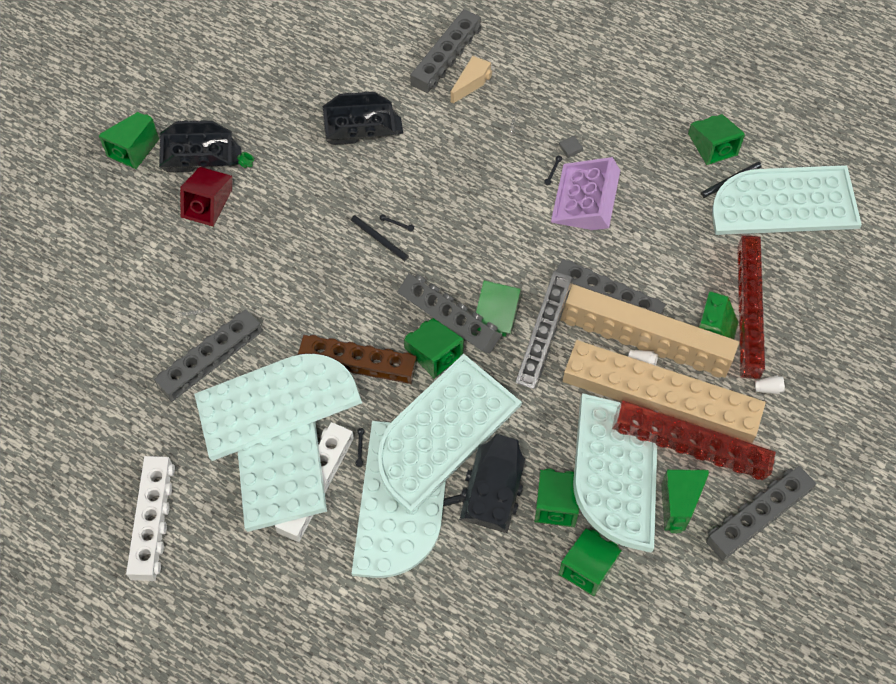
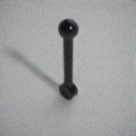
[544,155,562,186]
[379,214,414,232]
[355,428,365,467]

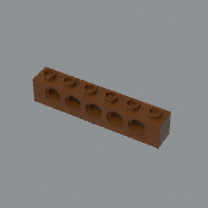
[297,335,417,384]

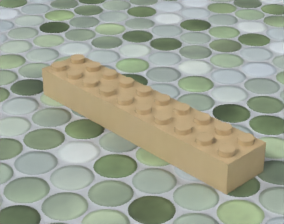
[560,284,739,378]
[563,340,766,445]

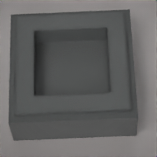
[559,136,583,158]

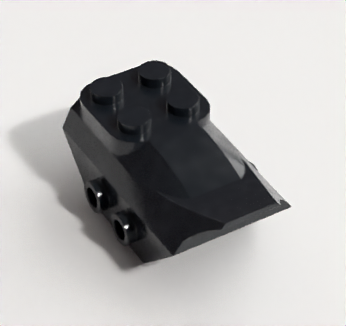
[322,92,403,145]
[159,120,241,172]
[459,434,526,534]

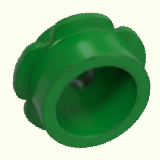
[237,152,254,168]

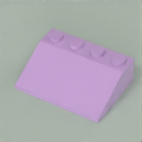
[551,157,620,230]

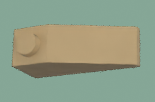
[451,56,493,103]

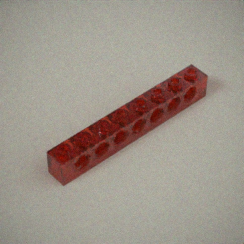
[737,235,765,379]
[612,400,776,480]

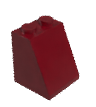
[180,167,233,227]

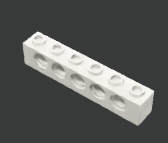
[275,422,354,542]
[126,456,175,581]

